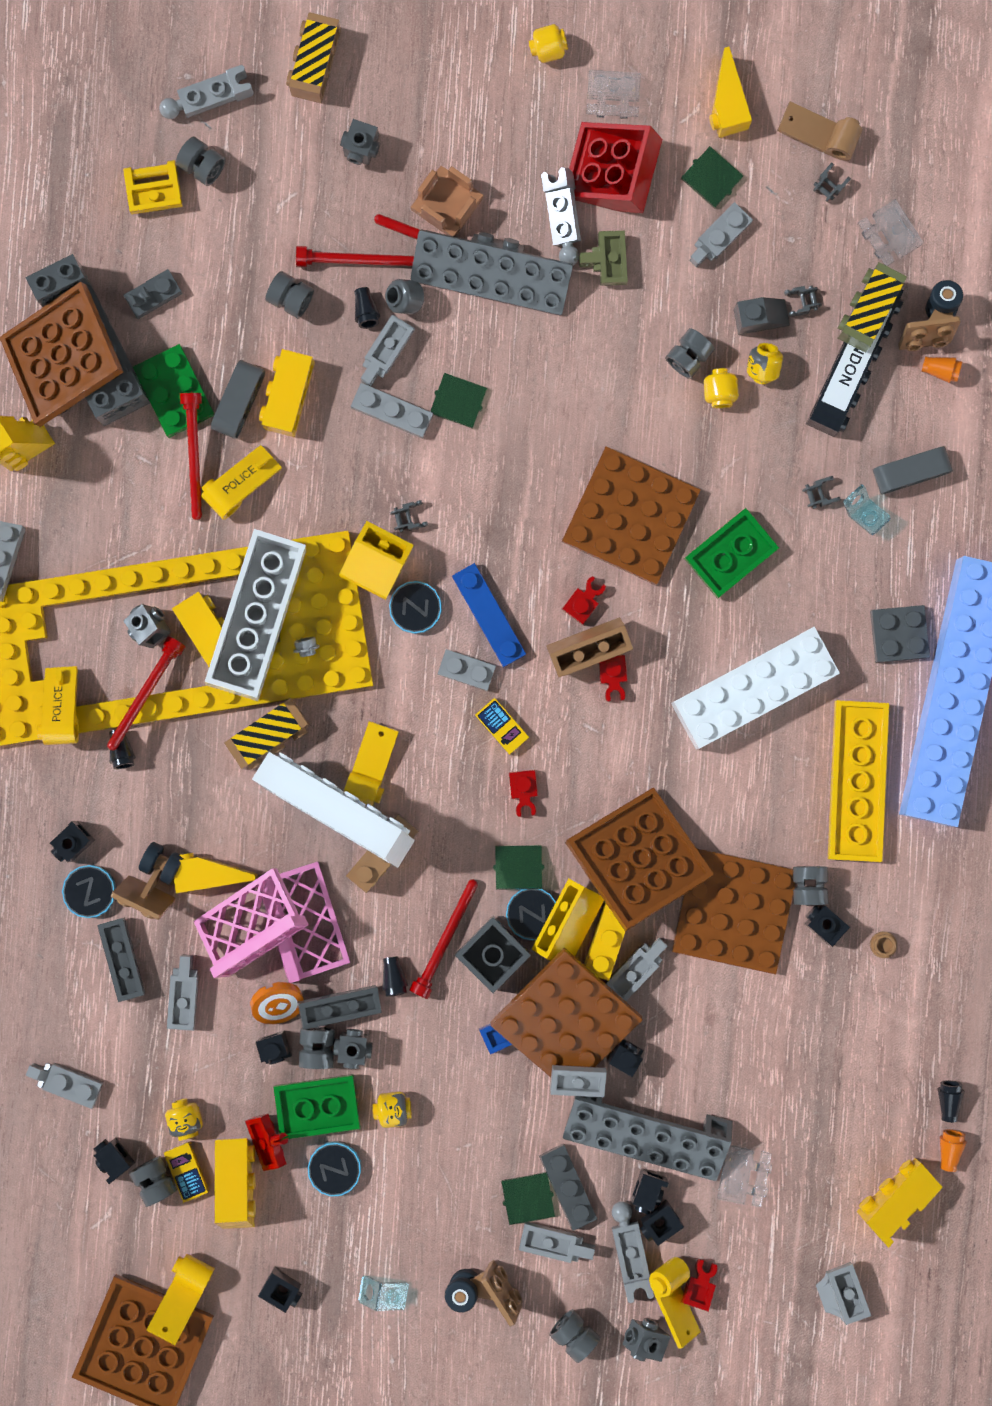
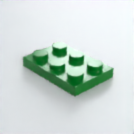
[133,344,215,438]
[684,508,779,599]
[273,1074,361,1139]

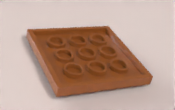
[0,282,123,427]
[562,446,701,586]
[565,787,714,932]
[671,848,795,975]
[490,948,643,1078]
[72,1274,214,1406]

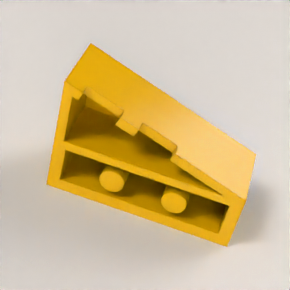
[0,416,55,471]
[215,1138,256,1229]
[856,1158,943,1248]

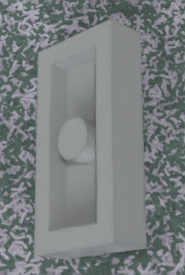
[438,649,496,691]
[550,1065,607,1097]

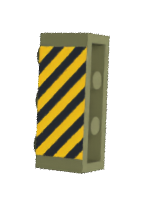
[837,262,907,353]

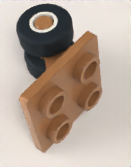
[898,280,963,351]
[111,842,183,920]
[445,1260,522,1327]

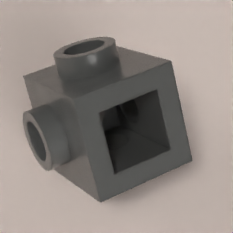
[340,119,380,165]
[123,604,171,648]
[333,1029,373,1069]
[623,1318,671,1362]

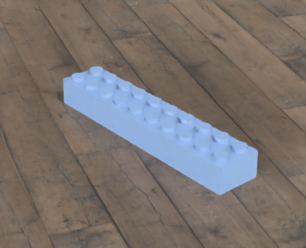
[899,556,992,827]

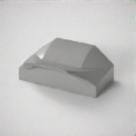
[816,1262,871,1325]

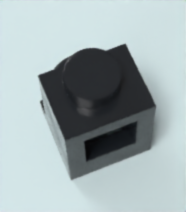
[50,821,95,863]
[805,905,850,947]
[255,1030,292,1065]
[607,1039,644,1078]
[93,1138,135,1184]
[631,1168,669,1214]
[640,1200,684,1246]
[258,1267,303,1313]

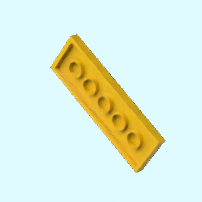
[827,700,889,862]

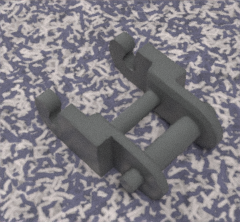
[813,162,851,202]
[784,286,822,317]
[802,476,841,509]
[390,500,428,532]

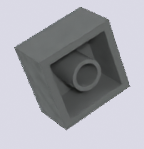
[455,915,531,993]

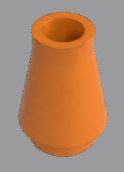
[921,356,962,383]
[940,1129,967,1172]

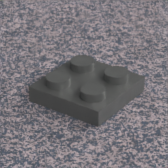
[870,605,930,663]

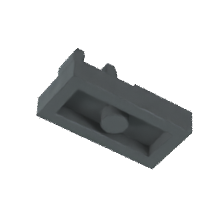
[123,269,183,319]

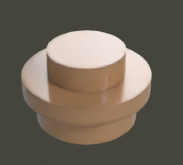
[870,931,897,958]

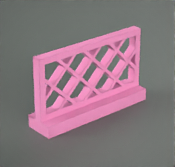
[262,862,350,983]
[193,868,309,978]

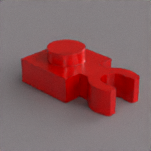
[562,576,606,625]
[599,655,627,702]
[509,770,538,817]
[681,1259,717,1312]

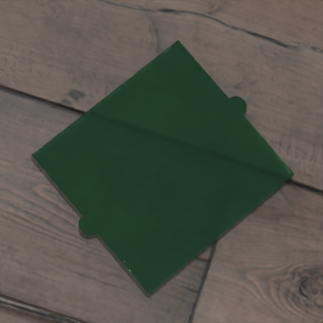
[681,146,743,209]
[430,373,487,429]
[493,845,545,890]
[501,1172,555,1225]

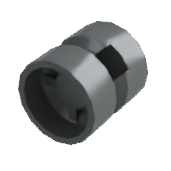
[176,136,226,186]
[265,271,314,319]
[665,328,715,379]
[793,866,828,905]
[299,1027,335,1069]
[129,1156,177,1207]
[549,1309,601,1363]

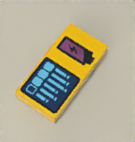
[475,698,529,755]
[164,1141,209,1203]

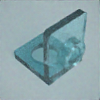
[843,484,891,535]
[358,1276,409,1311]

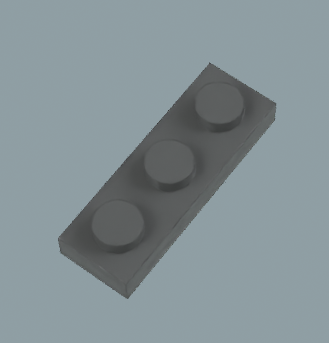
[97,917,146,1002]
[298,985,382,1030]
[539,1144,597,1231]

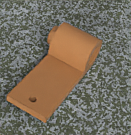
[777,101,863,161]

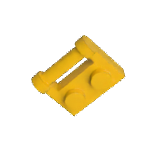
[123,160,183,215]

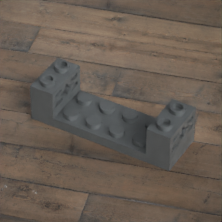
[25,254,150,426]

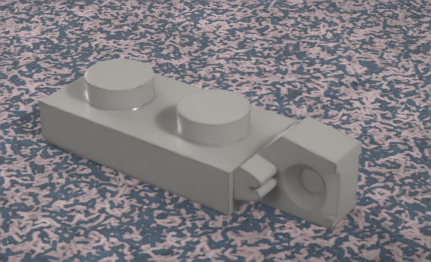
[689,202,753,268]
[361,315,415,387]
[605,938,667,1001]
[167,954,199,1031]
[26,1063,103,1109]
[519,1221,595,1263]

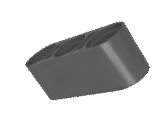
[211,360,265,439]
[873,446,953,495]

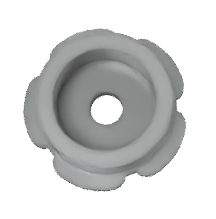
[293,637,319,657]

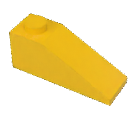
[709,47,752,138]
[174,853,258,893]

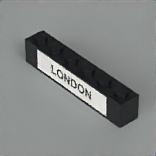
[806,289,904,437]

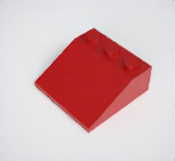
[569,122,663,213]

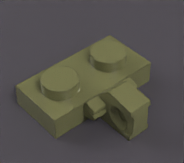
[579,230,628,286]

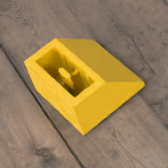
[339,521,414,600]

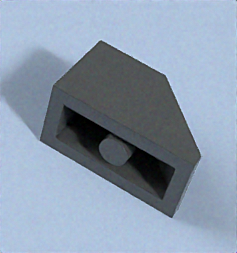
[733,297,790,335]

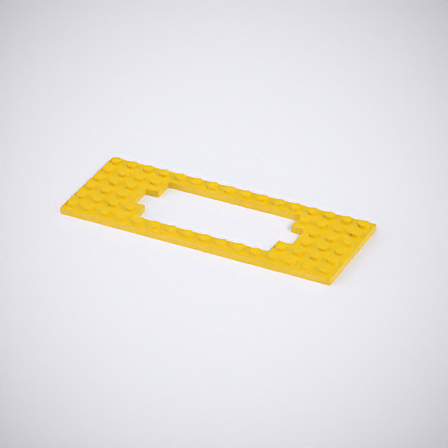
[0,531,373,746]

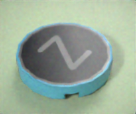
[389,581,442,634]
[62,865,116,918]
[506,887,556,940]
[308,1141,361,1197]

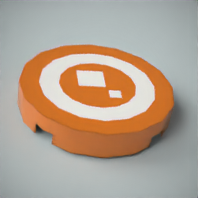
[250,982,304,1024]

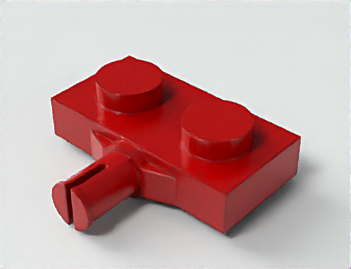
[245,1114,289,1171]

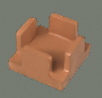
[411,166,483,237]

